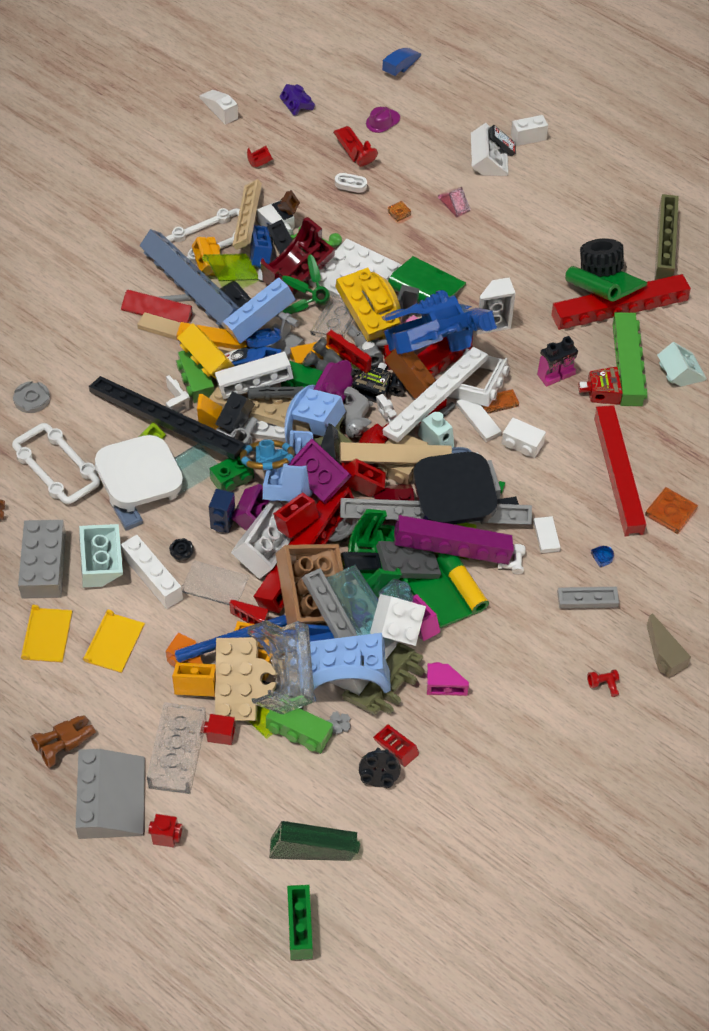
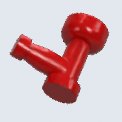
[587,669,619,697]

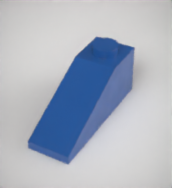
[250,225,272,268]

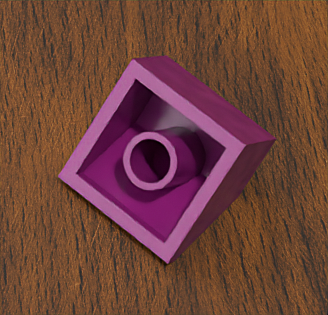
[232,484,284,530]

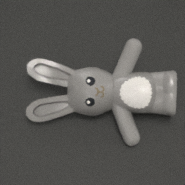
[345,324,388,366]

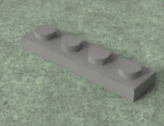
[302,568,358,638]

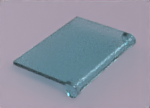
[174,443,218,497]

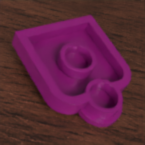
[313,360,353,401]

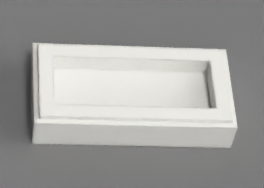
[533,516,560,553]

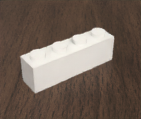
[215,352,293,399]
[121,535,183,609]

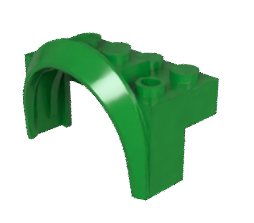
[348,509,410,598]

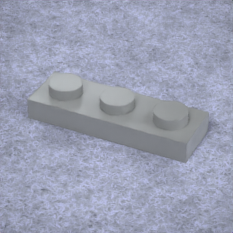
[557,587,619,609]

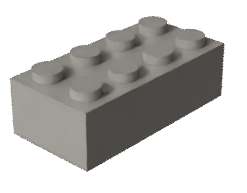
[18,520,66,599]

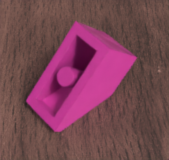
[406,594,440,641]
[427,662,469,696]

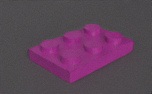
[288,438,352,504]

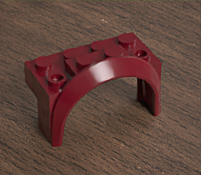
[260,217,335,295]

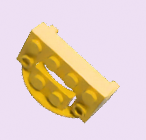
[335,267,402,342]

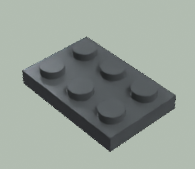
[376,541,441,579]

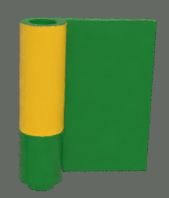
[407,553,489,628]

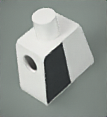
[257,200,295,236]

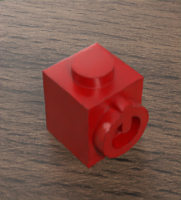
[148,814,183,848]

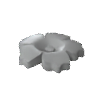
[326,711,351,735]

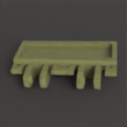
[342,642,425,715]

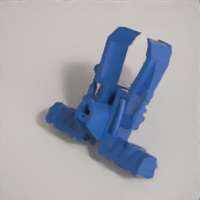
[382,290,497,354]

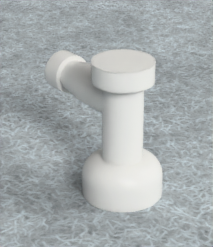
[498,544,526,574]

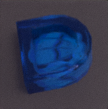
[591,545,614,568]

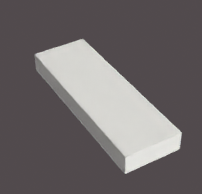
[456,399,502,442]

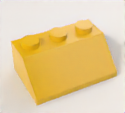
[177,323,234,380]

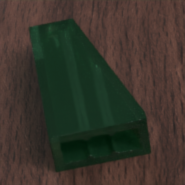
[269,821,360,861]

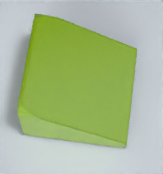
[138,422,166,439]

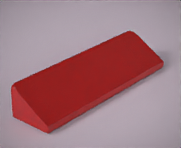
[121,290,193,323]

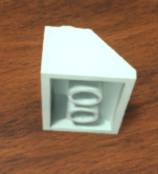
[79,524,123,588]

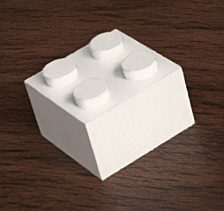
[370,594,426,646]

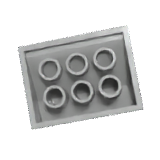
[76,749,145,839]

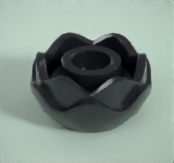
[169,538,194,561]

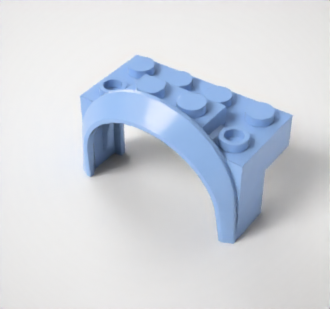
[263,430,313,502]
[301,633,391,702]

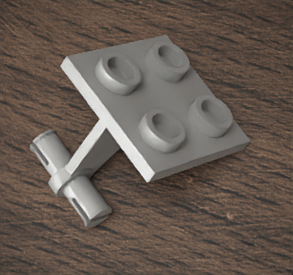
[257,311,304,358]

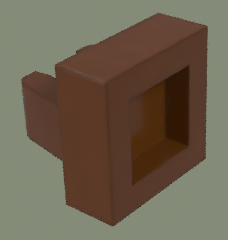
[277,190,300,215]

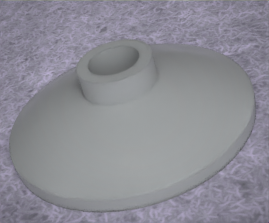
[329,518,359,541]

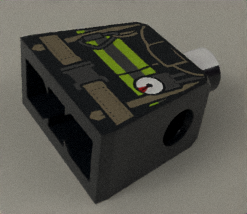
[352,363,391,403]

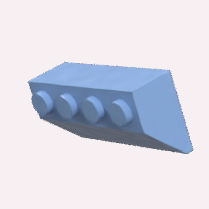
[221,278,296,343]

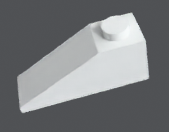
[199,90,238,125]

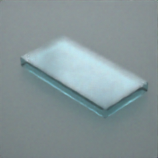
[326,565,385,639]

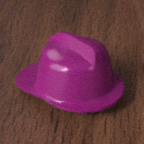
[366,106,400,133]

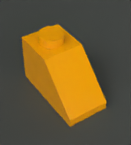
[197,394,222,430]

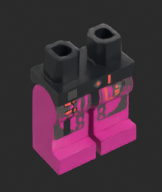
[537,336,578,387]

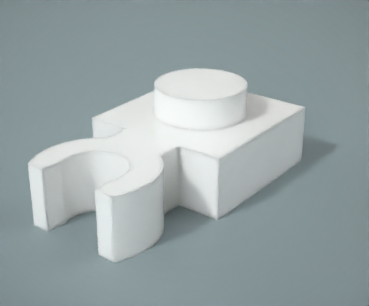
[376,394,397,423]

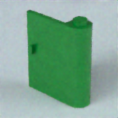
[388,256,466,301]
[565,266,647,301]

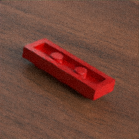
[326,329,372,373]

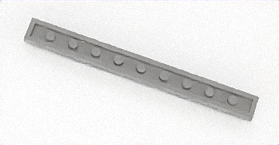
[340,498,532,524]

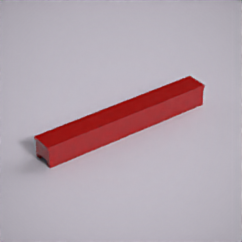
[594,405,647,537]

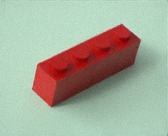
[417,336,473,377]

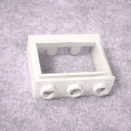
[448,349,510,407]

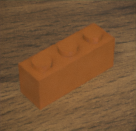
[385,348,436,400]

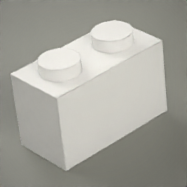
[511,115,548,146]
[501,418,546,458]

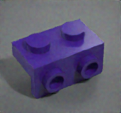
[280,84,315,116]

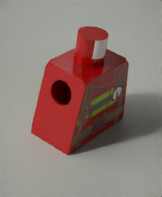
[578,367,622,405]

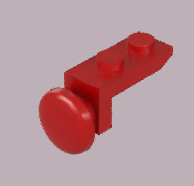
[333,126,378,167]

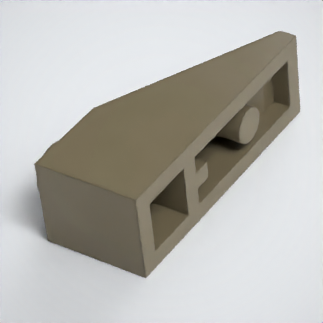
[647,613,691,678]

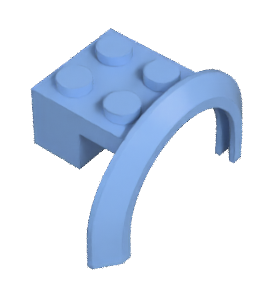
[284,385,346,445]

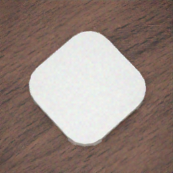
[95,435,183,512]

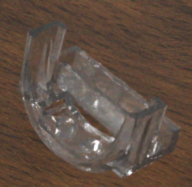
[247,620,315,714]

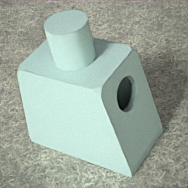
[418,412,454,448]

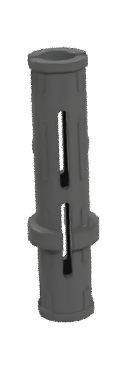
[248,385,304,400]

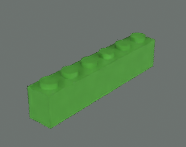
[612,313,647,406]

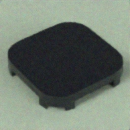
[413,452,497,525]

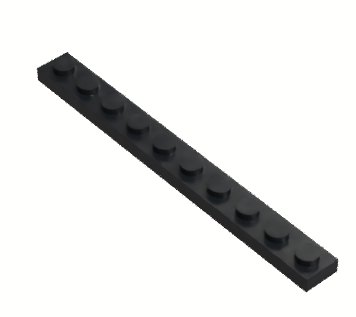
[89,376,246,460]

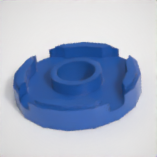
[246,328,282,348]

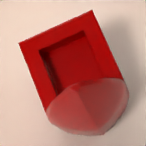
[247,146,273,167]

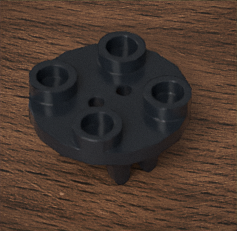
[359,748,401,788]

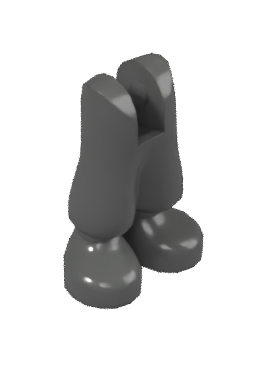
[302,337,357,378]

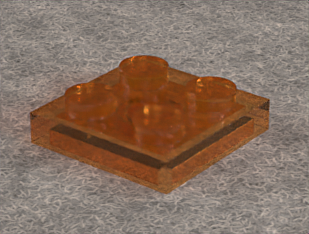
[645,487,698,534]

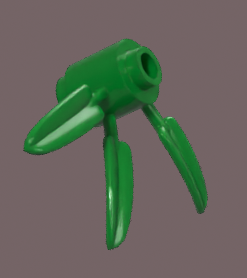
[282,255,330,314]

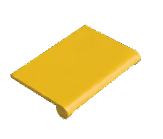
[21,605,73,663]
[83,609,145,673]

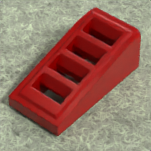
[229,600,269,624]
[373,724,419,767]

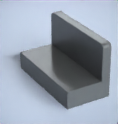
[397,285,419,316]

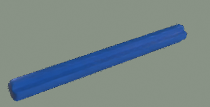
[175,615,287,662]

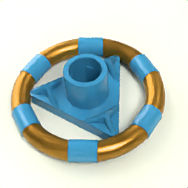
[240,439,295,470]

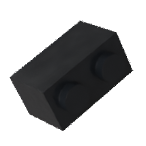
[215,391,255,433]

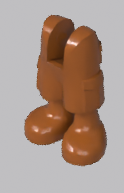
[30,715,96,768]

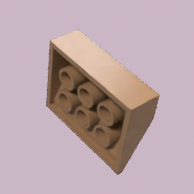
[275,544,352,628]

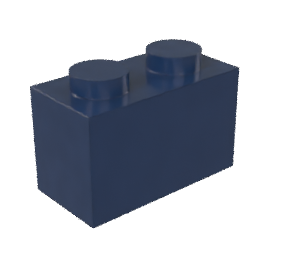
[208,489,236,533]

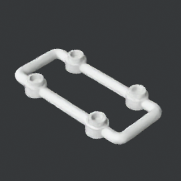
[166,208,240,264]
[12,423,100,504]

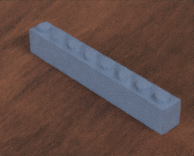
[140,229,240,328]

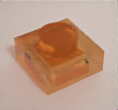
[388,201,411,222]

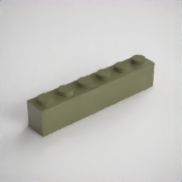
[654,194,679,280]

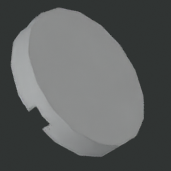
[13,381,50,413]

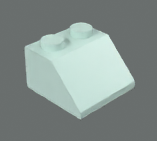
[657,342,707,387]

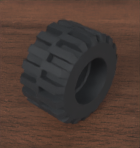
[580,238,624,277]

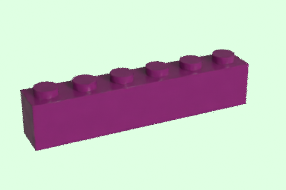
[394,515,514,565]

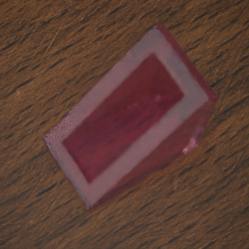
[438,187,470,218]

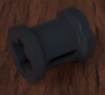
[388,373,404,396]

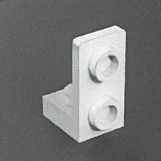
[166,375,190,413]

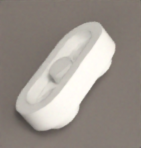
[335,173,367,193]

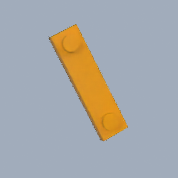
[176,322,250,350]

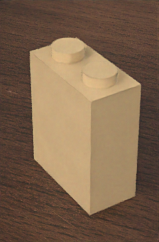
[375,435,428,485]

